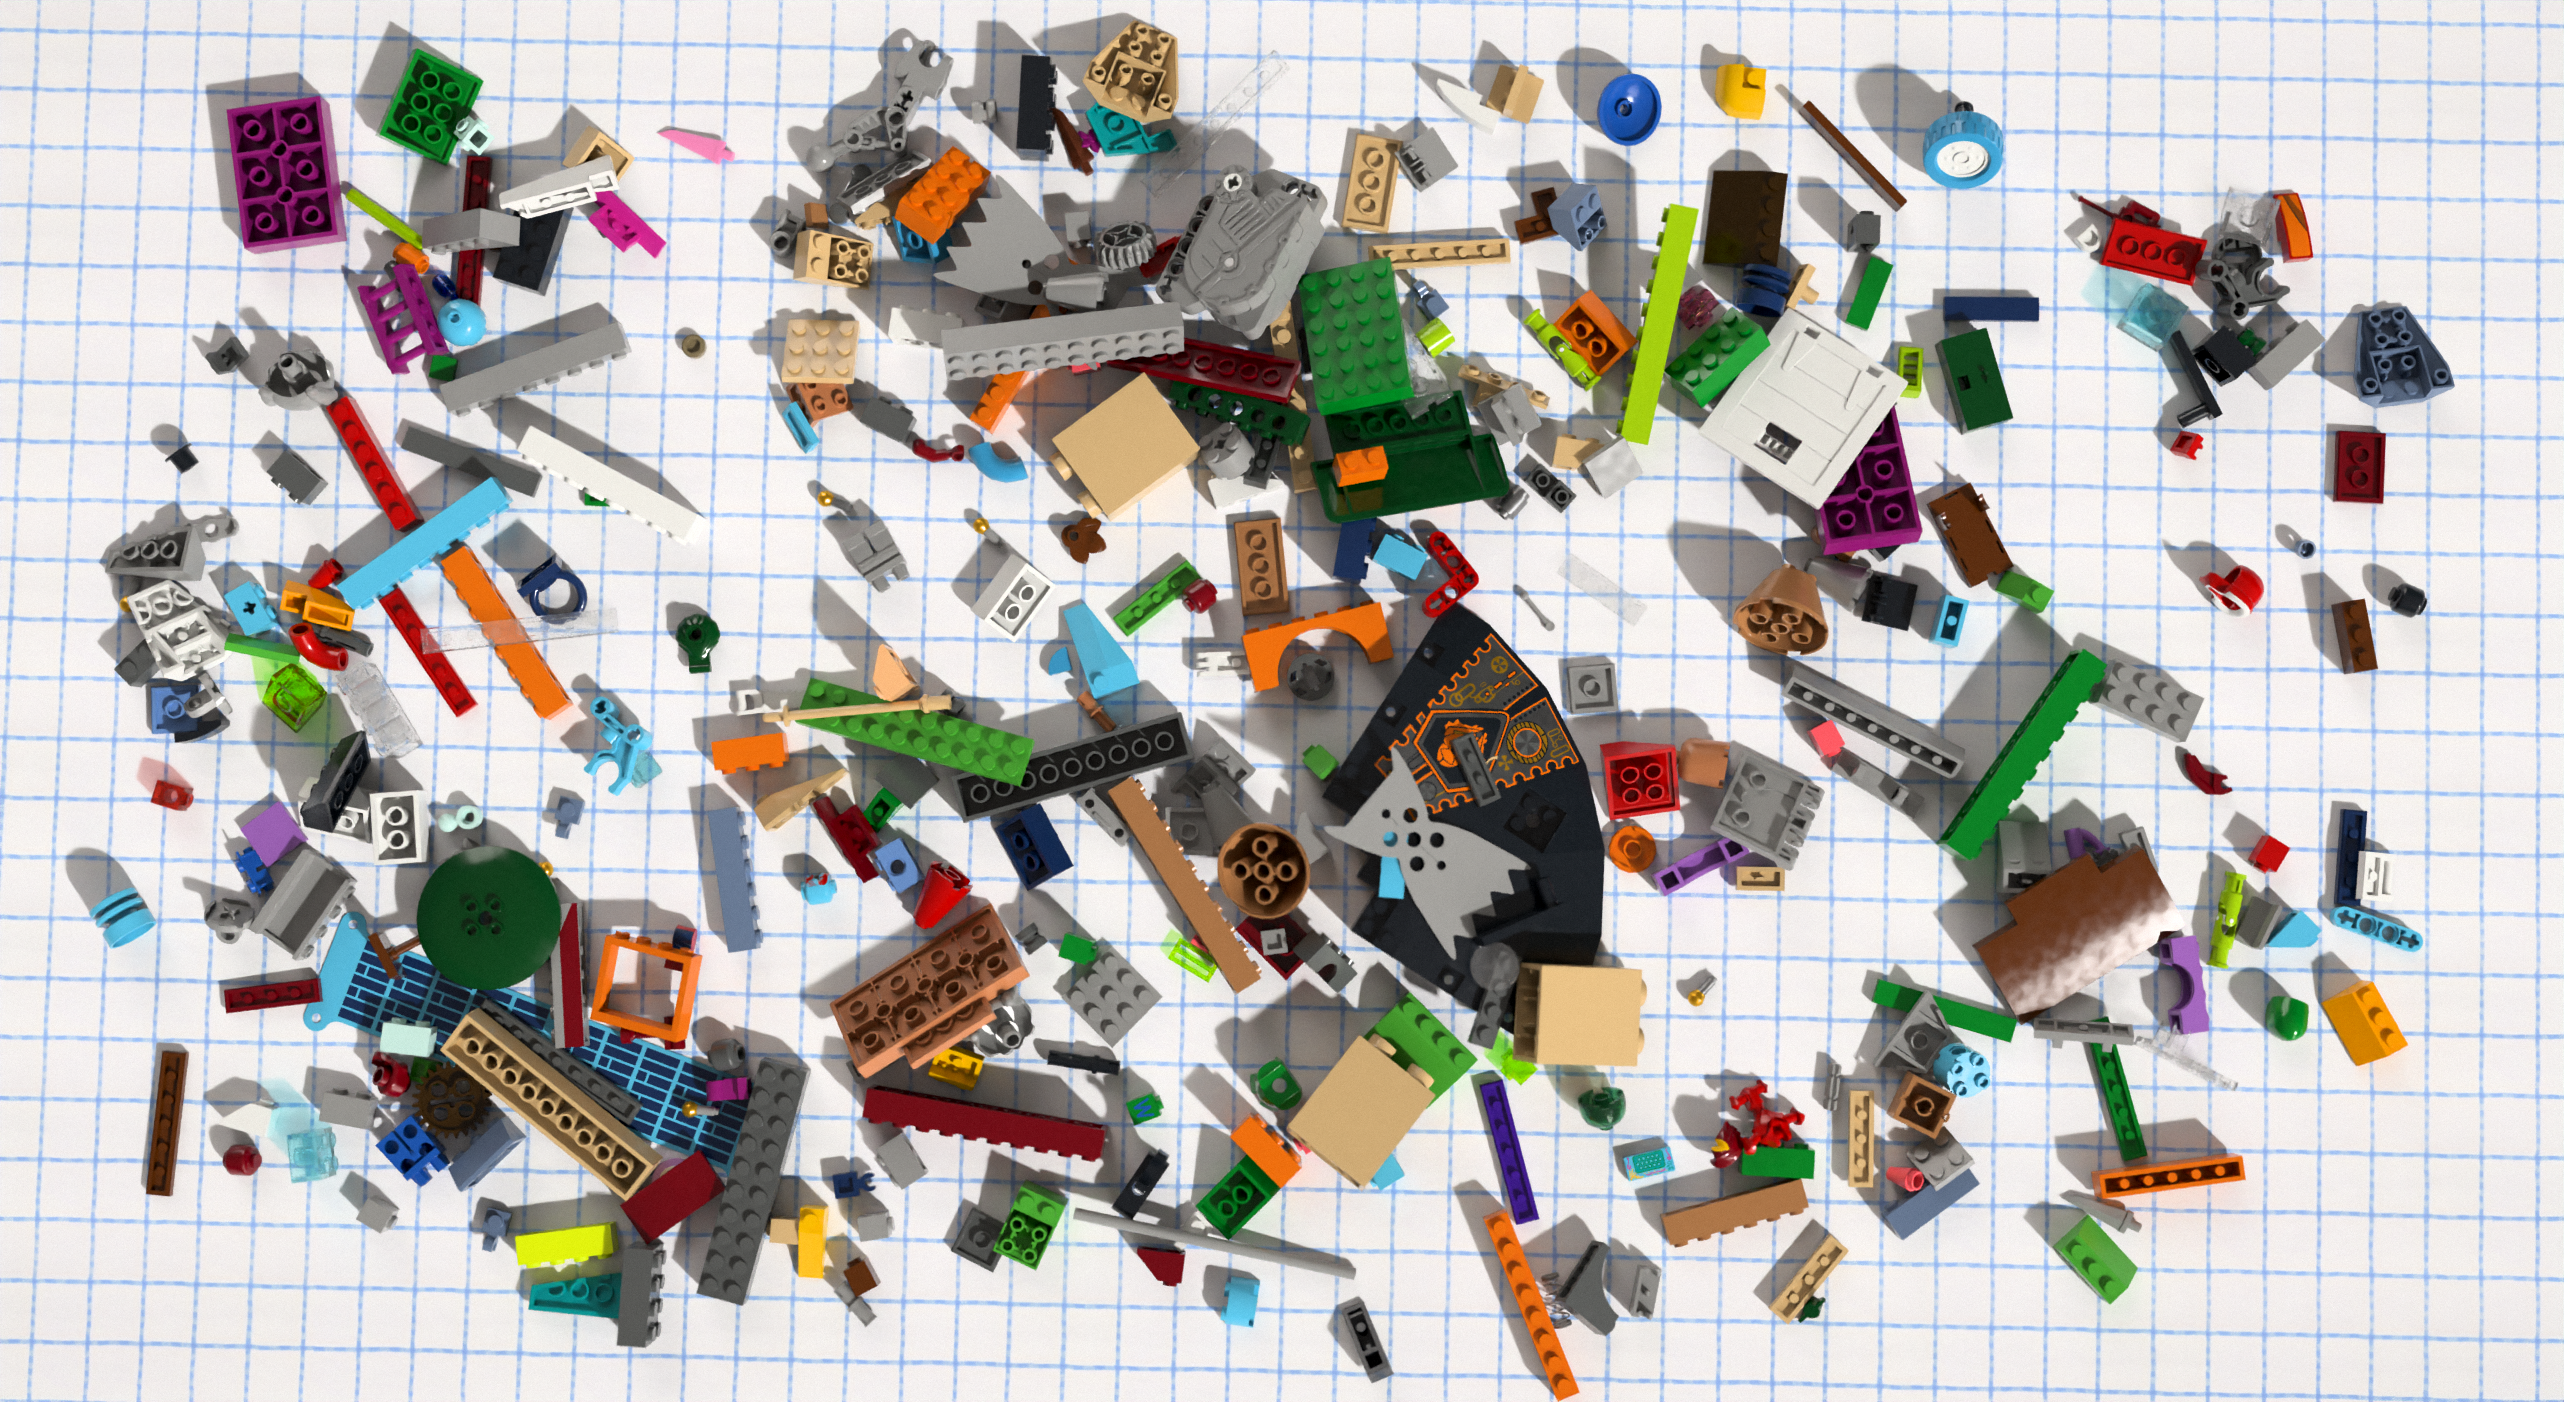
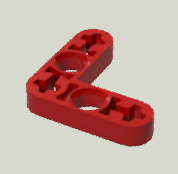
[1421,531,1479,618]

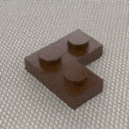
[1514,187,1560,246]

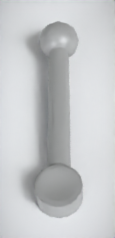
[920,42,936,65]
[1520,591,1555,631]

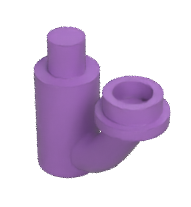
[2063,827,2111,859]

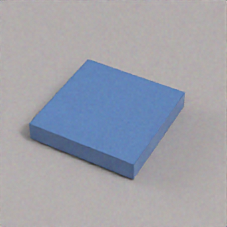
[151,685,202,734]

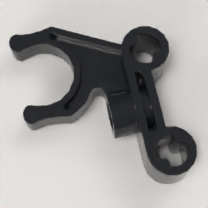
[1111,1148,1169,1219]

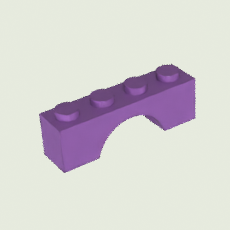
[1651,837,1750,896]
[2158,935,2209,1035]

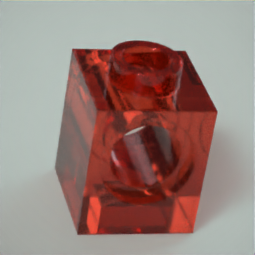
[150,780,194,811]

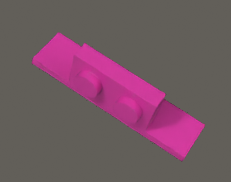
[589,190,666,258]

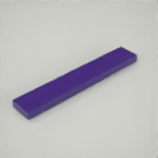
[1479,1079,1539,1225]

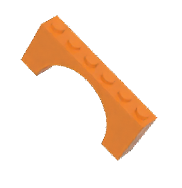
[1241,600,1394,693]

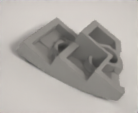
[1170,738,1256,803]

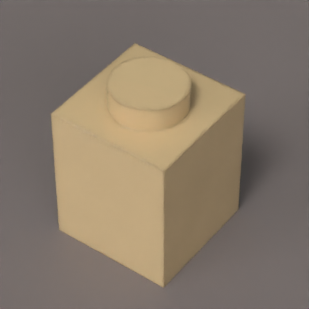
[766,1215,800,1245]

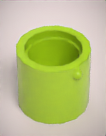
[1414,317,1455,359]

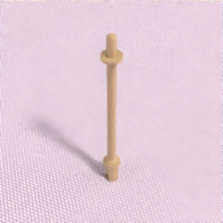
[762,694,952,727]

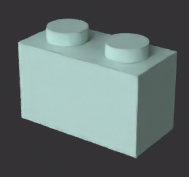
[379,1017,438,1057]

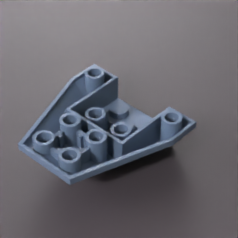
[2353,306,2455,408]

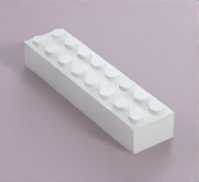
[517,425,707,545]

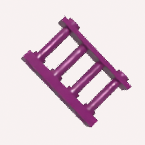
[357,264,449,374]

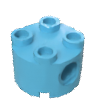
[1933,1043,1990,1098]

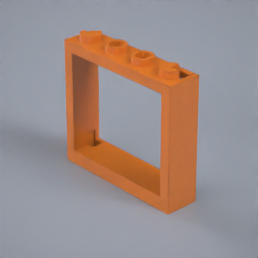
[590,931,703,1042]

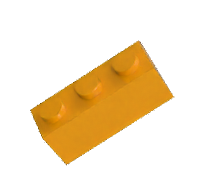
[2321,980,2408,1066]

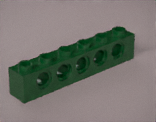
[1168,380,1311,447]

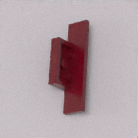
[812,796,882,883]

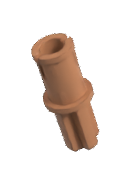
[1076,691,1117,732]

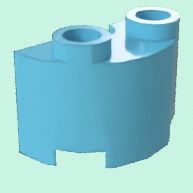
[1220,1276,1260,1328]

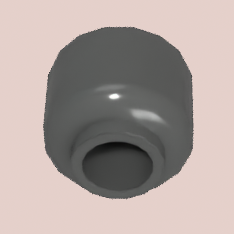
[707,1038,745,1071]

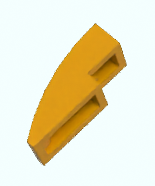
[280,580,355,631]

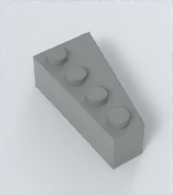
[422,208,520,255]

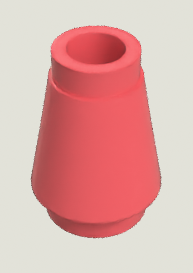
[1886,1166,1924,1191]

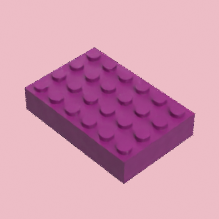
[226,96,347,254]
[1799,405,1923,555]

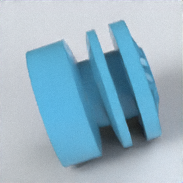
[89,888,157,949]

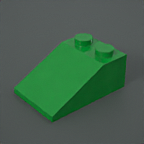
[1195,1155,1281,1240]

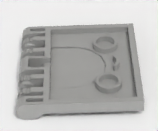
[1710,750,1825,871]

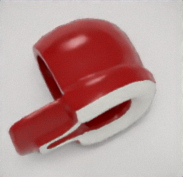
[2199,565,2264,618]

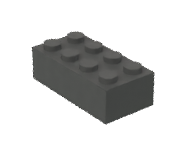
[617,1241,667,1348]

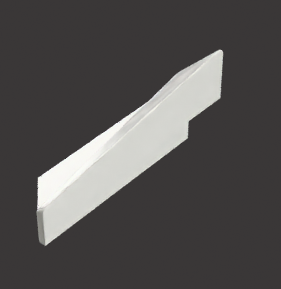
[499,155,619,219]

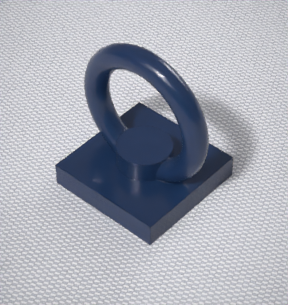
[517,553,587,625]

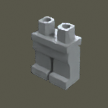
[842,519,910,593]

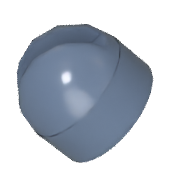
[2294,539,2316,559]

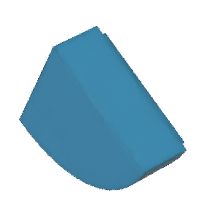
[1048,647,1073,676]

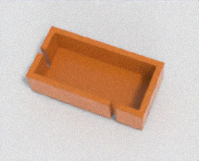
[894,146,991,245]

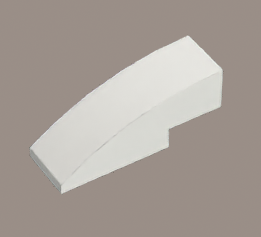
[1436,79,1501,136]

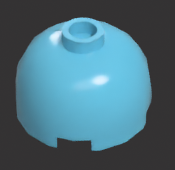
[437,299,487,346]

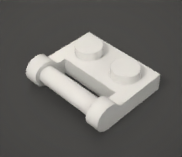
[2356,851,2396,902]

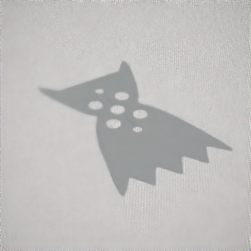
[933,175,1152,370]
[1323,747,1531,960]

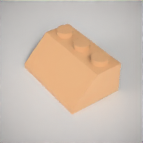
[873,644,920,702]

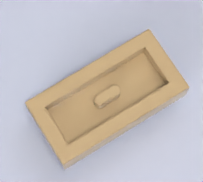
[1735,866,1785,891]

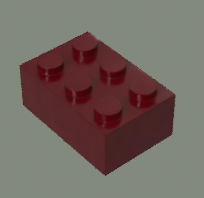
[1235,913,1308,980]

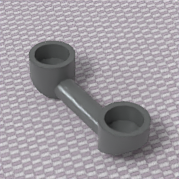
[829,164,872,225]

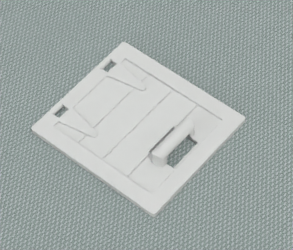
[1699,308,1908,510]

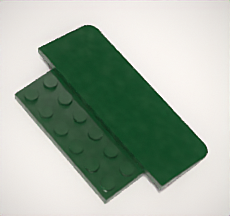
[1310,390,1510,524]

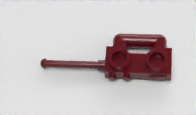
[2077,196,2161,228]

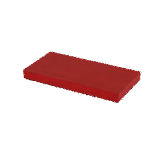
[2099,218,2208,286]

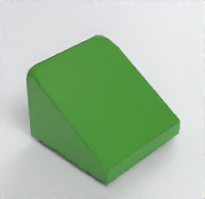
[410,1056,443,1086]

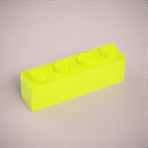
[515,1221,619,1268]

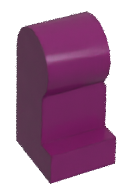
[705,1076,752,1101]

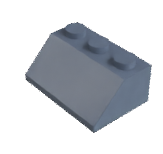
[448,1116,526,1192]

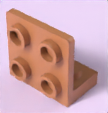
[785,382,854,428]

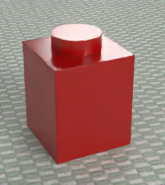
[2248,835,2290,874]

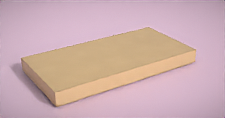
[1341,133,1403,234]

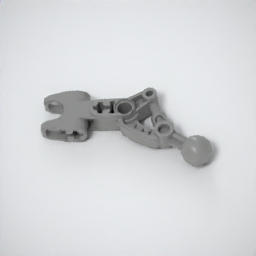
[806,40,954,173]

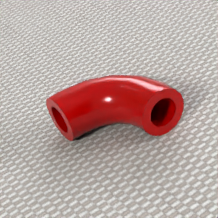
[288,622,348,671]

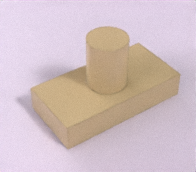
[1782,263,1819,311]

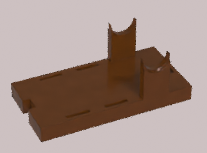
[1926,482,2014,588]

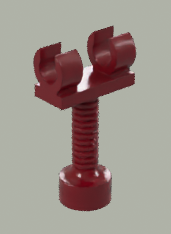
[620,1016,686,1050]

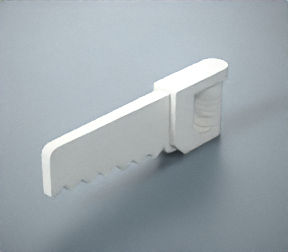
[736,689,805,716]

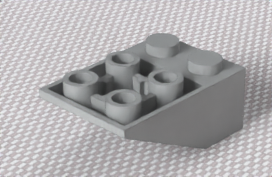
[1996,821,2052,893]

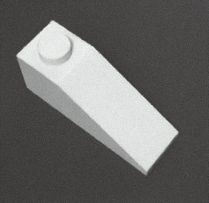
[1207,475,1284,510]

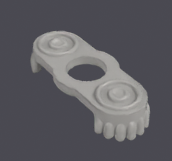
[185,516,239,543]

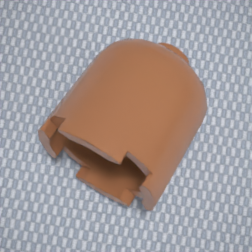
[1676,738,1730,789]

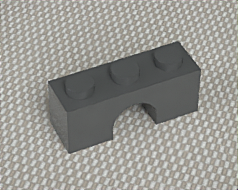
[1293,929,1358,993]

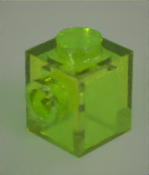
[1500,1047,1538,1086]

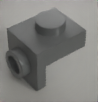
[205,337,250,375]

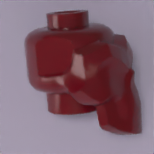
[372,1051,411,1098]

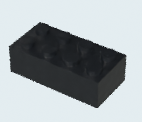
[1016,55,1058,161]
[493,207,574,296]

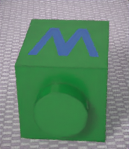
[1126,1091,1164,1126]

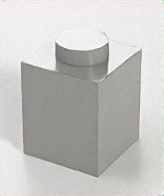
[1064,211,1093,249]
[356,1195,400,1233]
[857,1211,895,1242]

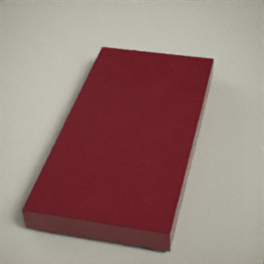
[620,1149,726,1245]

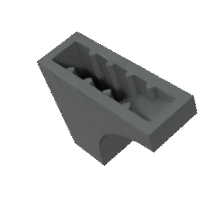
[1554,1240,1619,1336]

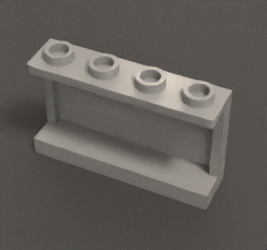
[248,849,358,961]

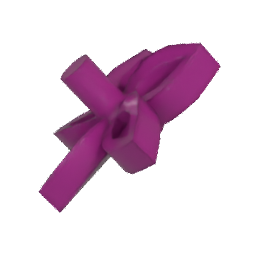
[1078,129,1100,153]

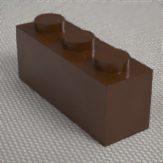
[2331,598,2378,674]

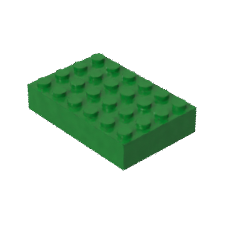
[1298,257,1415,416]

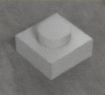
[1261,928,1288,955]

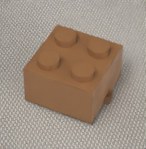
[1886,1071,1957,1139]

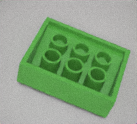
[1363,991,1478,1109]

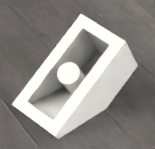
[219,1099,281,1137]

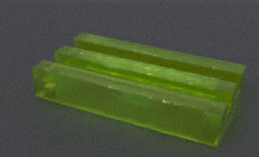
[1168,938,1218,983]

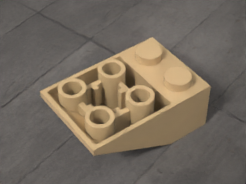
[793,230,874,290]

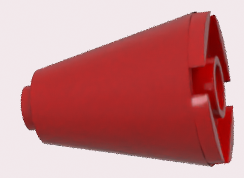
[913,861,973,929]

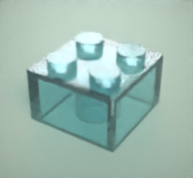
[2116,282,2189,352]
[287,1127,339,1183]

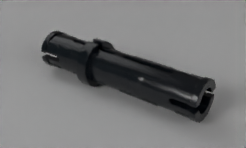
[1047,1050,1121,1076]

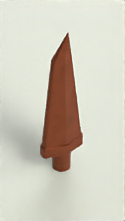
[1052,108,1094,176]

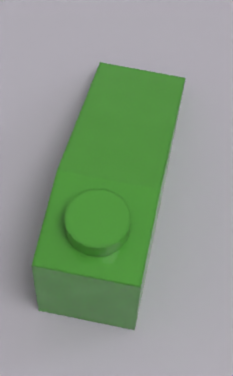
[1302,744,1339,781]

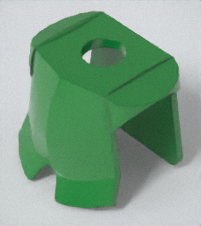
[1250,1056,1303,1112]

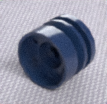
[1734,264,1792,318]

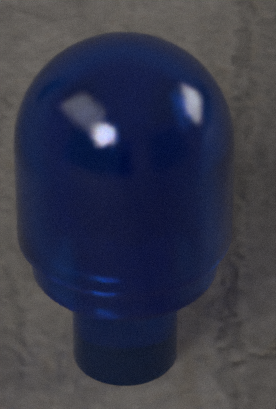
[432,274,458,300]

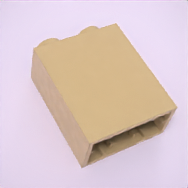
[1049,373,1201,521]
[1512,963,1647,1066]
[1286,1033,1436,1191]

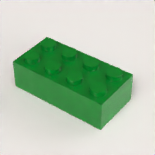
[1664,307,1771,408]

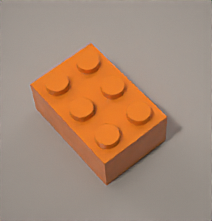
[1230,1112,1302,1188]

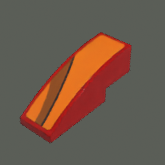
[2273,193,2313,263]

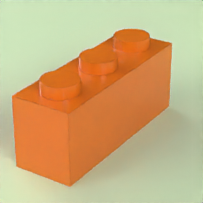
[711,733,790,775]

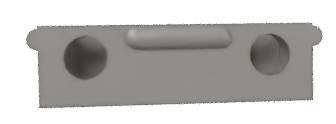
[1077,789,1132,847]

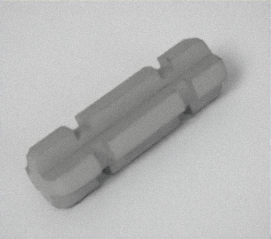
[1823,1063,1842,1111]

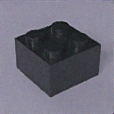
[2191,325,2257,387]

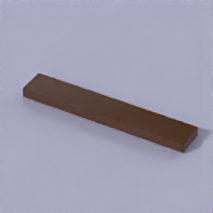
[1799,100,1907,213]
[146,1050,189,1196]

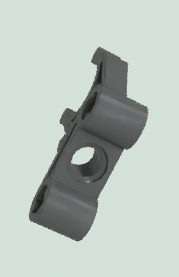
[2195,257,2290,320]

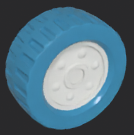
[1922,101,2004,189]

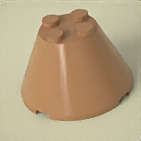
[1733,564,1829,655]
[1217,822,1310,919]

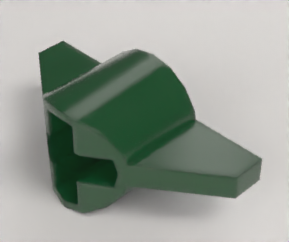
[1798,1296,1826,1323]

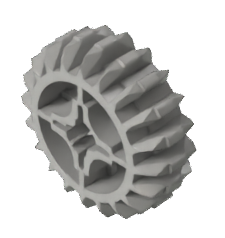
[1093,221,1157,270]

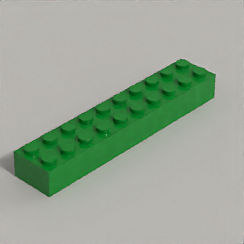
[1936,648,2107,861]

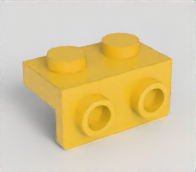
[928,1045,985,1091]

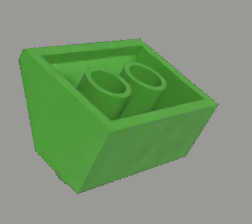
[2053,1214,2138,1304]

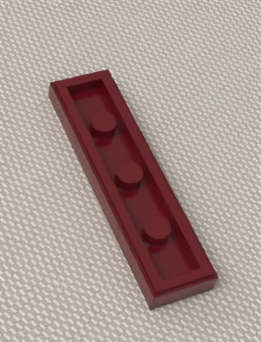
[224,978,323,1013]

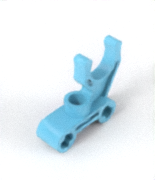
[584,697,653,796]

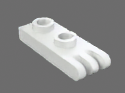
[1195,651,1250,677]

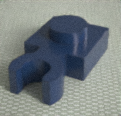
[832,1171,877,1199]

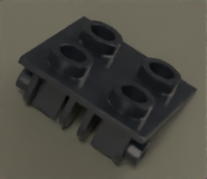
[1861,575,1918,631]

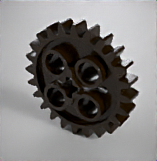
[412,1061,493,1139]

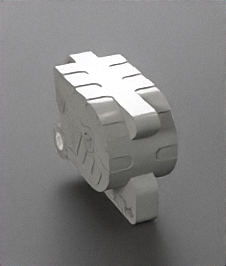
[1156,164,1328,340]

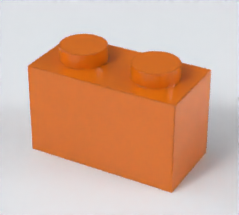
[1332,446,1389,487]

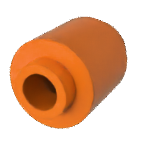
[392,242,429,275]

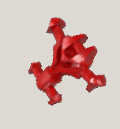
[1729,1079,1805,1155]

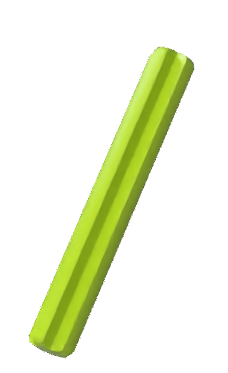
[346,189,424,250]

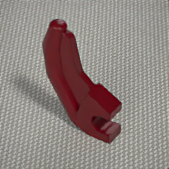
[2183,753,2233,795]

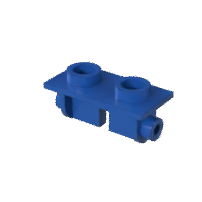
[234,847,275,897]

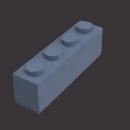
[1881,1168,1980,1240]

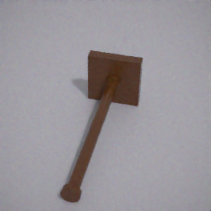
[367,911,485,980]

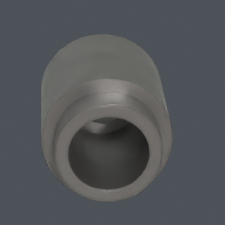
[1495,485,1530,520]

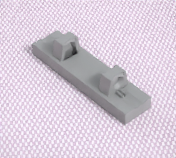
[1830,749,1925,819]
[2033,1017,2134,1052]

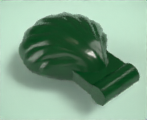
[675,614,720,674]

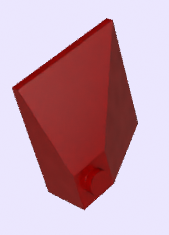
[1600,741,1680,820]

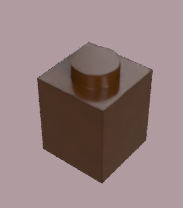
[843,1256,881,1297]

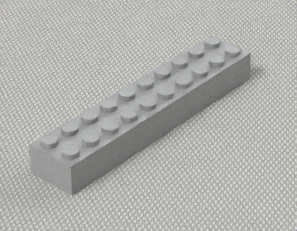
[940,301,1184,380]

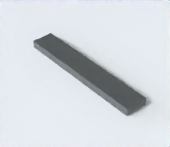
[401,426,543,498]

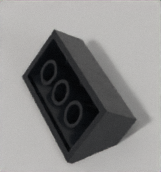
[300,730,371,833]

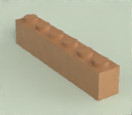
[1659,1178,1809,1248]

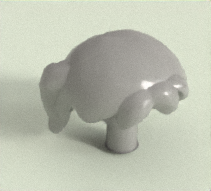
[258,349,338,411]
[962,985,1035,1057]

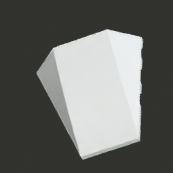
[127,579,246,681]

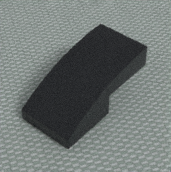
[174,720,230,744]

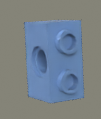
[874,838,925,893]

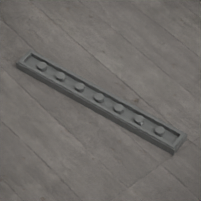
[479,997,644,1125]

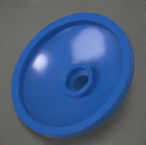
[1597,74,1662,146]

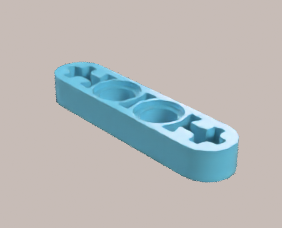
[2330,906,2423,952]

